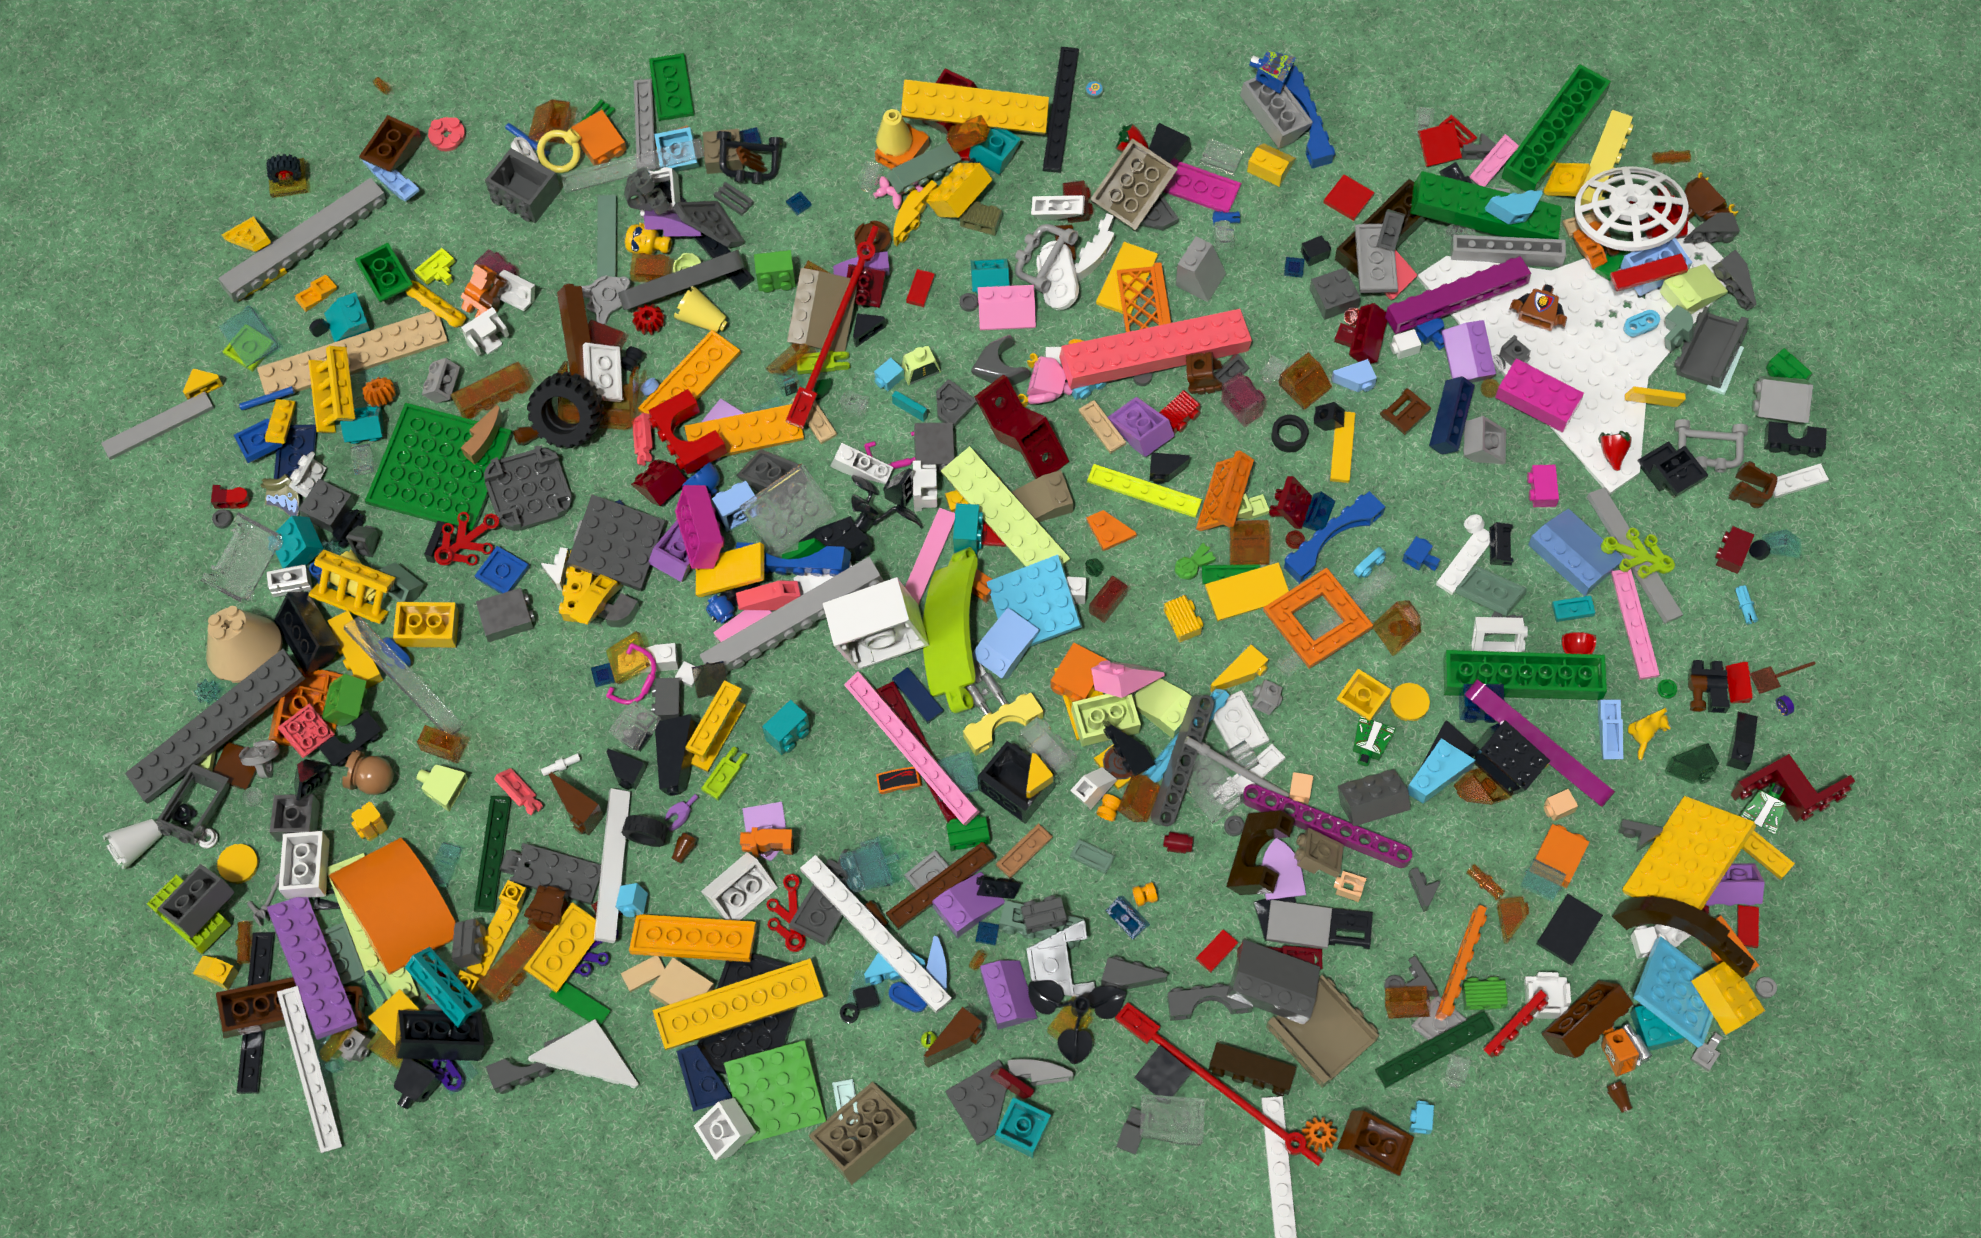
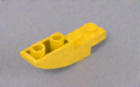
[893,180,937,246]
[570,574,623,625]

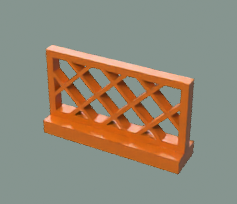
[1117,262,1171,332]
[1196,450,1254,531]

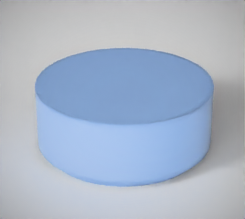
[640,378,659,396]

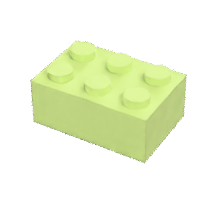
[1071,694,1141,747]

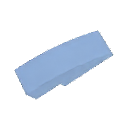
[1598,700,1623,759]
[926,936,947,993]

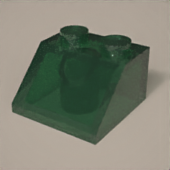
[1664,743,1719,784]

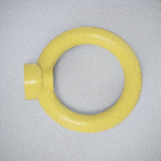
[537,128,581,173]

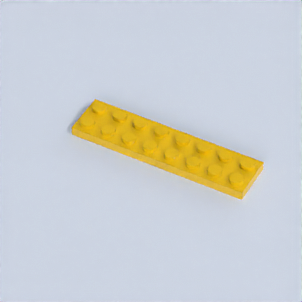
[901,79,1049,134]
[652,958,823,1051]

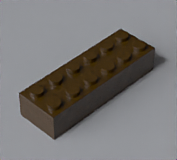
[1334,178,1428,279]

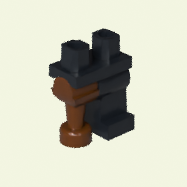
[1688,660,1730,713]

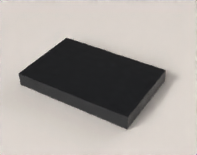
[1536,894,1603,966]

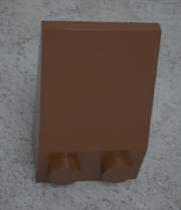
[359,115,423,173]
[549,772,604,835]
[924,1007,983,1067]
[1337,1110,1414,1176]

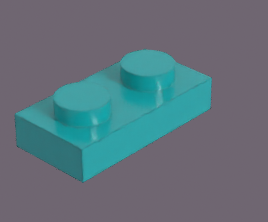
[1552,596,1595,622]

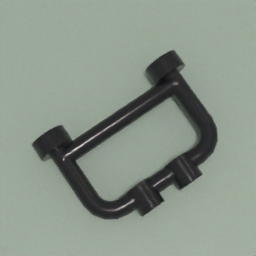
[716,131,783,184]

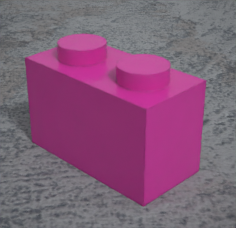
[1527,465,1559,507]

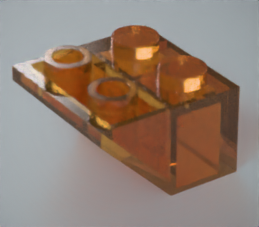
[528,99,572,144]
[1278,352,1332,410]
[1228,520,1269,565]

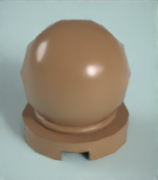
[342,750,394,795]

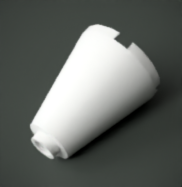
[103,819,162,869]

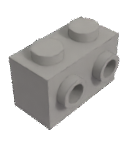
[422,358,460,403]

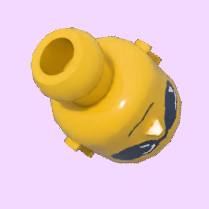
[625,223,672,258]

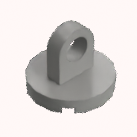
[239,740,280,778]

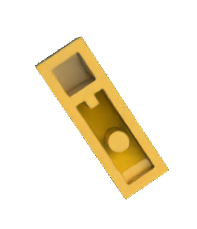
[1210,645,1268,692]

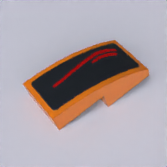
[876,767,922,794]

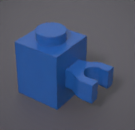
[1414,318,1445,351]
[1402,536,1440,571]

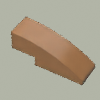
[461,405,503,465]

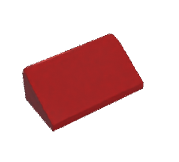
[1725,662,1753,703]

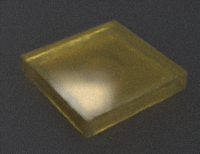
[606,631,650,684]

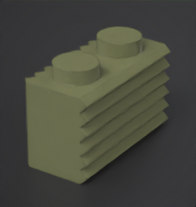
[960,201,1002,236]

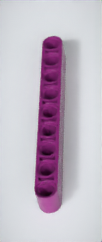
[1464,679,1615,807]
[1242,784,1412,868]

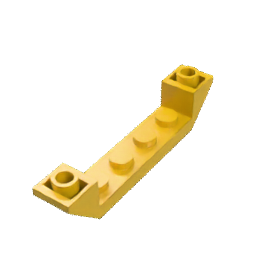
[451,880,526,994]

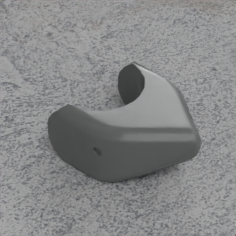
[971,335,1030,386]

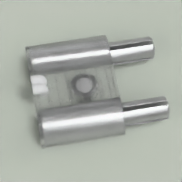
[964,672,1008,715]
[1623,1024,1652,1067]

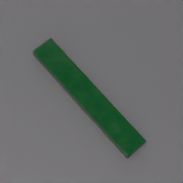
[473,796,511,913]
[1375,1011,1495,1088]

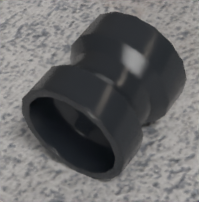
[621,346,645,372]

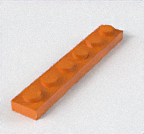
[1435,904,1487,1021]

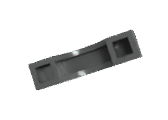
[1167,984,1253,1021]
[485,1035,565,1094]

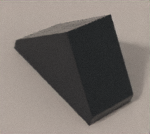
[853,313,886,347]

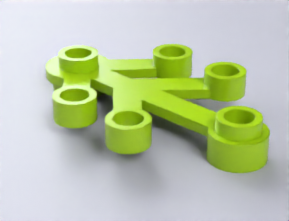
[1600,528,1675,579]

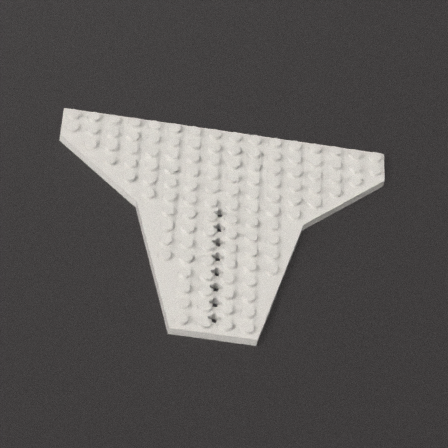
[1417,221,1726,495]

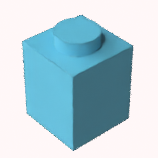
[874,358,904,391]
[616,883,648,917]

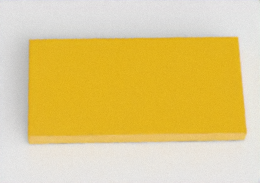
[1096,242,1158,315]
[696,542,764,597]
[1205,562,1289,622]
[523,902,596,993]

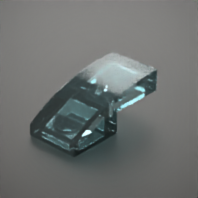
[429,842,462,888]

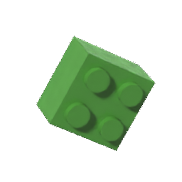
[754,250,796,293]
[322,674,367,726]

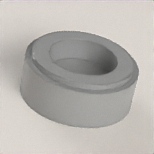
[1755,977,1777,999]

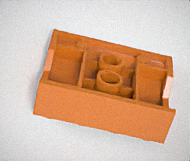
[268,668,342,749]

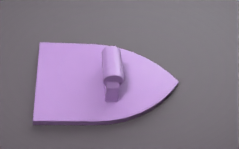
[742,802,786,861]
[1262,838,1306,900]

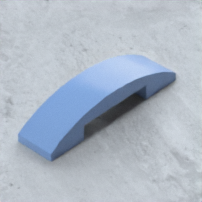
[361,159,420,202]

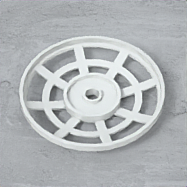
[1575,167,1689,251]

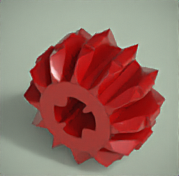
[632,303,665,336]

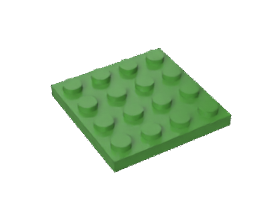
[724,1040,826,1144]

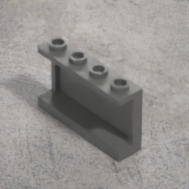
[1674,307,1749,388]

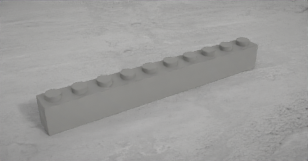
[218,178,386,302]
[700,556,884,679]

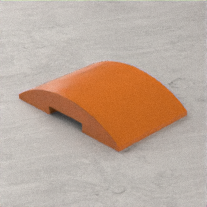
[329,838,456,975]

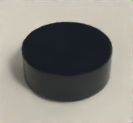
[309,318,329,337]
[1750,540,1771,560]

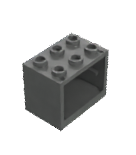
[485,148,561,223]

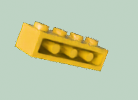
[559,551,596,622]

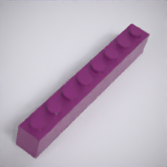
[1385,256,1531,334]

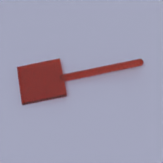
[1750,661,1816,694]

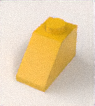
[193,956,239,990]

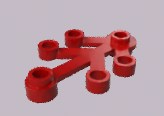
[434,512,499,566]
[766,874,806,952]

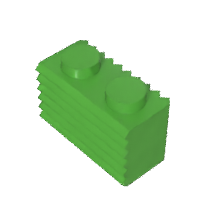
[1462,977,1508,1010]

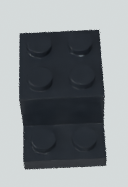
[1638,441,1708,496]

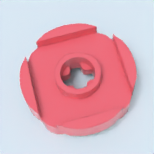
[428,117,465,151]

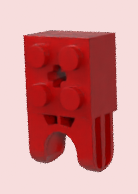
[1629,185,1688,239]

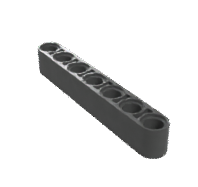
[618,249,745,310]
[1151,694,1214,827]

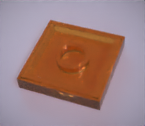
[766,344,810,373]

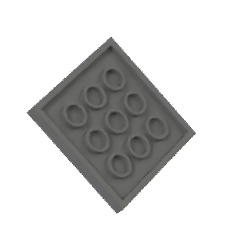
[566,494,665,591]

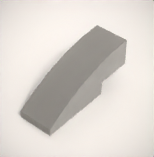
[1008,1059,1073,1086]

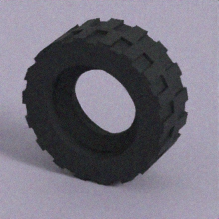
[622,815,669,847]

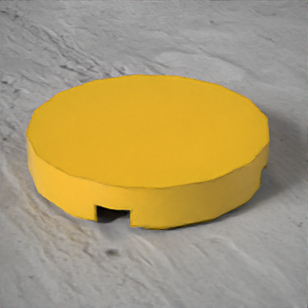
[1390,683,1430,721]
[217,844,259,884]

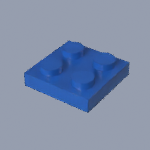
[234,418,282,463]
[474,546,530,594]

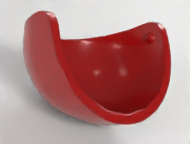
[1562,632,1596,654]

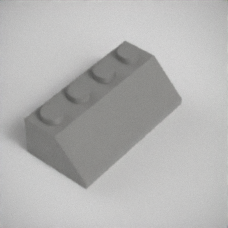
[1240,77,1313,148]

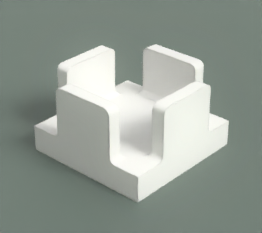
[461,307,509,356]
[913,461,937,511]
[1524,972,1571,1019]

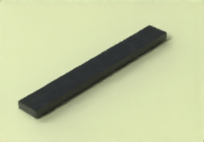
[1043,46,1079,173]
[654,181,754,291]
[237,932,274,1094]

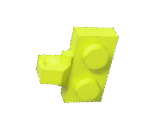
[414,248,455,286]

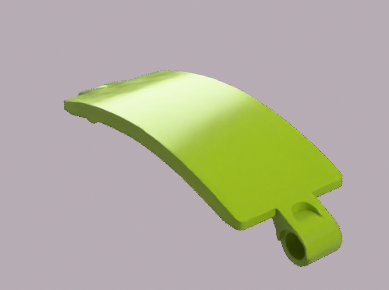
[923,547,978,713]

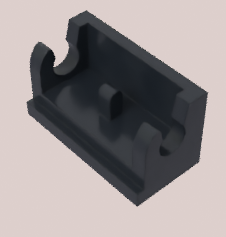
[1489,522,1514,566]

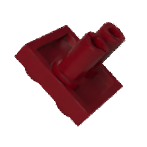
[847,264,886,308]
[1269,476,1312,529]

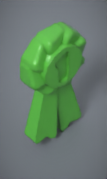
[1174,543,1216,580]

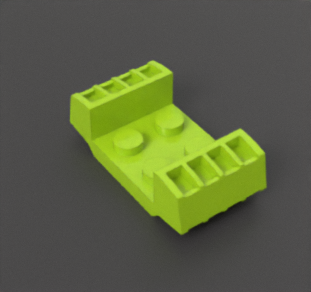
[147,874,231,955]

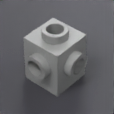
[1252,679,1282,715]
[336,1028,374,1062]

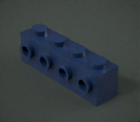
[1429,376,1475,455]

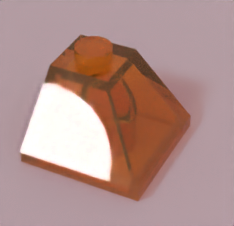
[1373,600,1421,656]
[1454,768,1512,805]

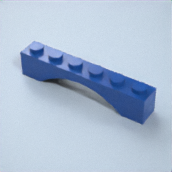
[1285,66,1335,169]
[1284,491,1385,584]
[736,542,851,577]

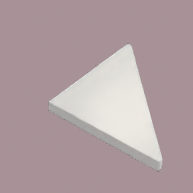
[528,1020,639,1089]

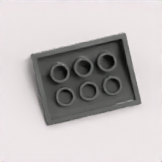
[1226,939,1320,1025]

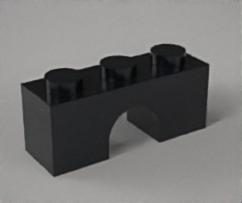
[1764,421,1827,458]
[318,711,382,767]

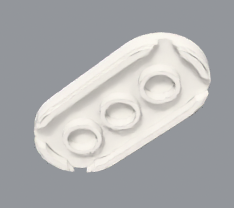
[1036,241,1079,310]

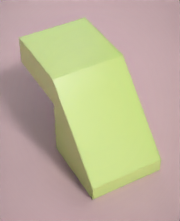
[1236,493,1269,519]

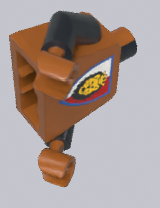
[1509,284,1567,332]

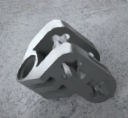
[624,167,670,215]

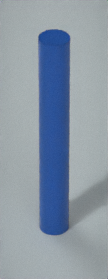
[505,123,550,158]
[239,386,295,410]

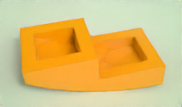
[295,275,337,312]

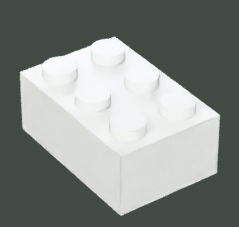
[279,831,330,899]

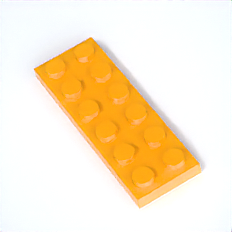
[638,330,741,414]
[684,404,804,457]
[629,914,757,962]

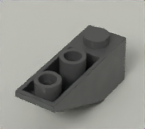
[1684,213,1740,243]
[1712,249,1757,311]
[1101,957,1167,990]

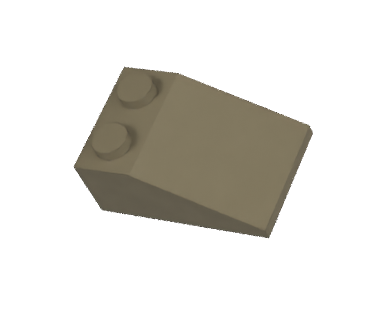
[1011,470,1073,523]

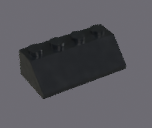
[274,592,340,674]
[395,1010,484,1061]

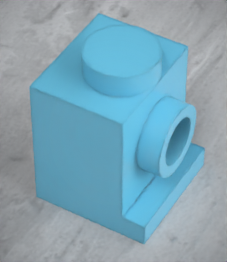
[1409,1101,1434,1135]

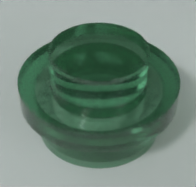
[1085,558,1103,577]

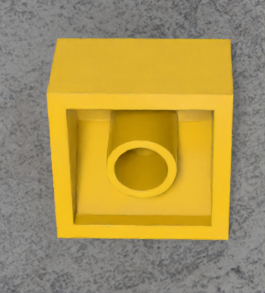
[1247,143,1296,187]
[1336,669,1391,721]

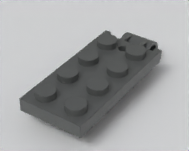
[500,843,601,905]
[789,849,865,946]

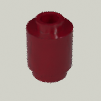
[1163,832,1193,854]

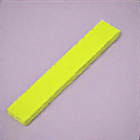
[1087,464,1202,518]

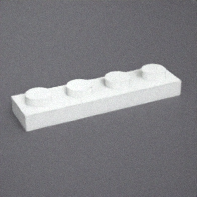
[1436,528,1490,595]

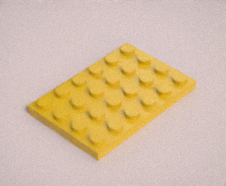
[1622,796,1756,910]

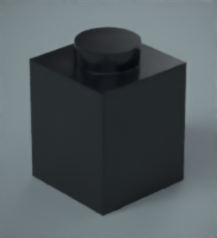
[1301,235,1331,266]

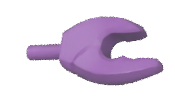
[665,794,698,832]

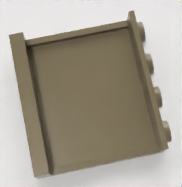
[1266,975,1379,1088]

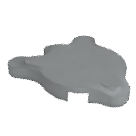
[582,275,630,325]

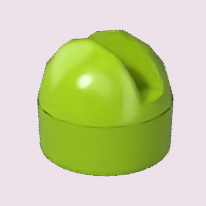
[921,1031,937,1049]

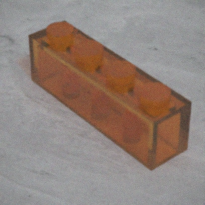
[450,361,531,419]
[477,924,547,1005]

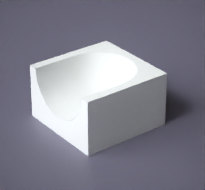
[823,577,929,670]

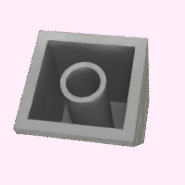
[1176,236,1226,302]
[1752,376,1813,423]

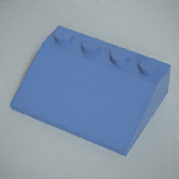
[1528,508,1624,596]

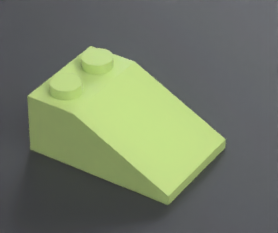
[1660,264,1728,314]
[1132,678,1192,738]

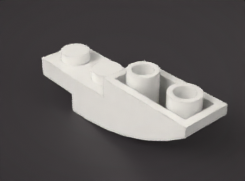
[1074,214,1115,282]

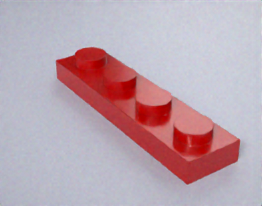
[1483,990,1550,1058]

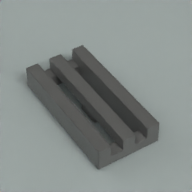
[714,182,754,216]

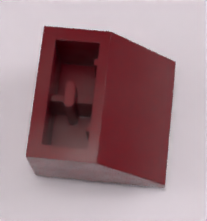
[631,459,687,506]

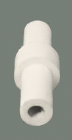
[541,753,581,776]

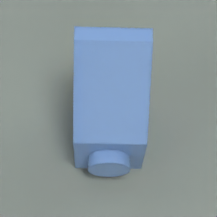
[1331,359,1377,392]

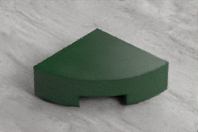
[814,378,832,400]

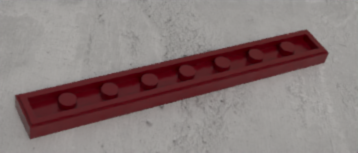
[876,681,957,823]

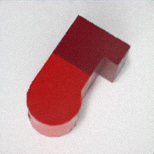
[211,485,251,509]

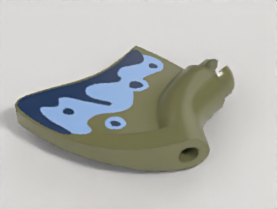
[260,474,300,517]

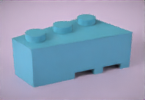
[1408,738,1475,804]

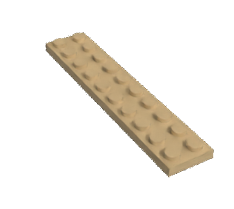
[257,311,448,395]

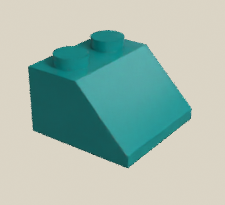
[969,127,1021,175]
[970,258,1009,294]
[324,292,370,342]
[340,405,384,444]

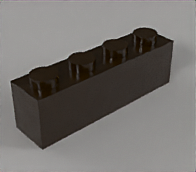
[1208,1042,1297,1096]

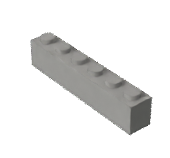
[1450,235,1566,267]

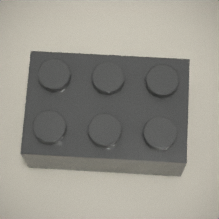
[1337,769,1411,827]
[157,864,235,938]

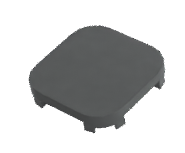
[484,445,571,531]

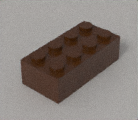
[216,977,307,1039]
[1541,980,1633,1058]

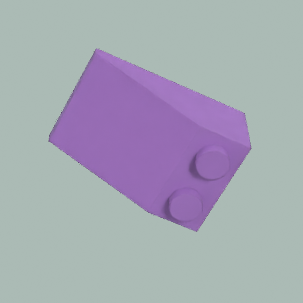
[1108,397,1174,457]
[649,520,691,582]
[932,872,1005,939]

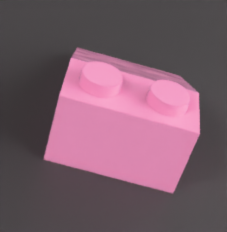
[1091,661,1164,698]

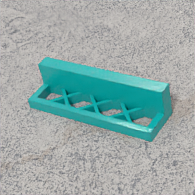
[405,947,482,1027]

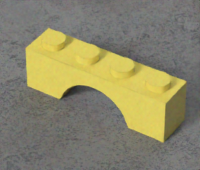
[963,692,1043,756]

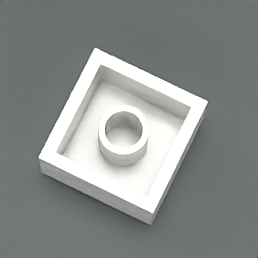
[694,1098,756,1160]

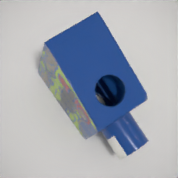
[1249,51,1296,93]

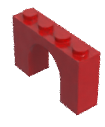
[648,389,727,475]

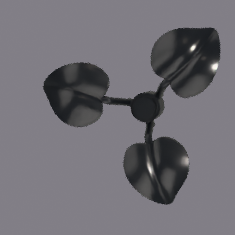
[851,475,923,533]
[1028,981,1126,1064]

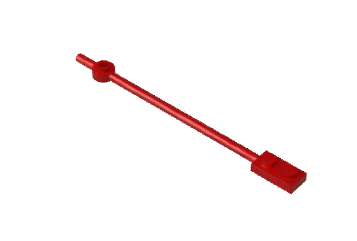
[786,225,879,429]
[1115,1002,1323,1167]

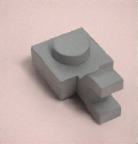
[1690,1033,1723,1071]

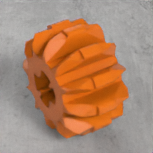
[362,377,396,407]
[1302,1117,1337,1153]

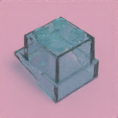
[840,836,899,893]

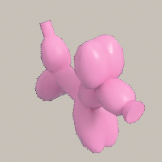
[873,176,923,209]

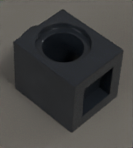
[1314,402,1345,431]

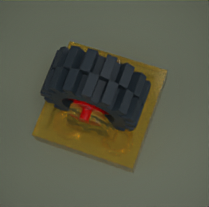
[266,154,308,198]

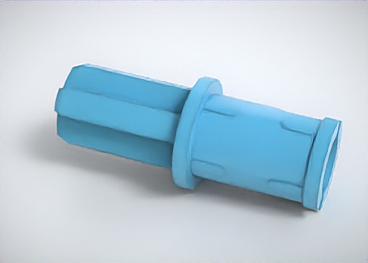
[1735,585,1758,625]

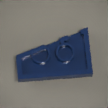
[676,1045,732,1112]

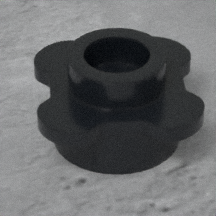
[172,804,196,827]

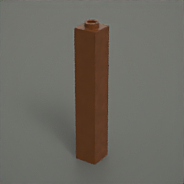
[557,284,591,380]

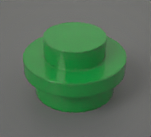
[1657,679,1677,699]

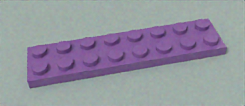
[267,897,357,1039]

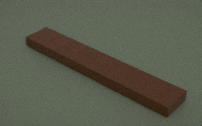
[886,842,995,930]

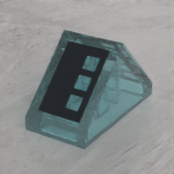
[772,367,800,398]

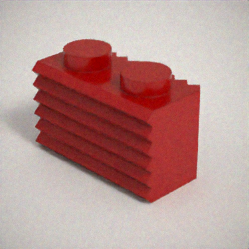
[1159,390,1201,434]

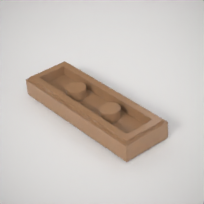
[996,823,1053,879]

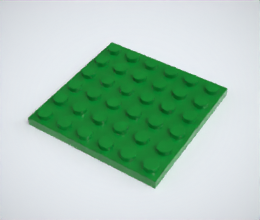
[365,402,513,532]

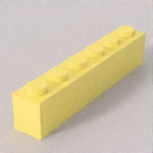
[1574,110,1634,212]

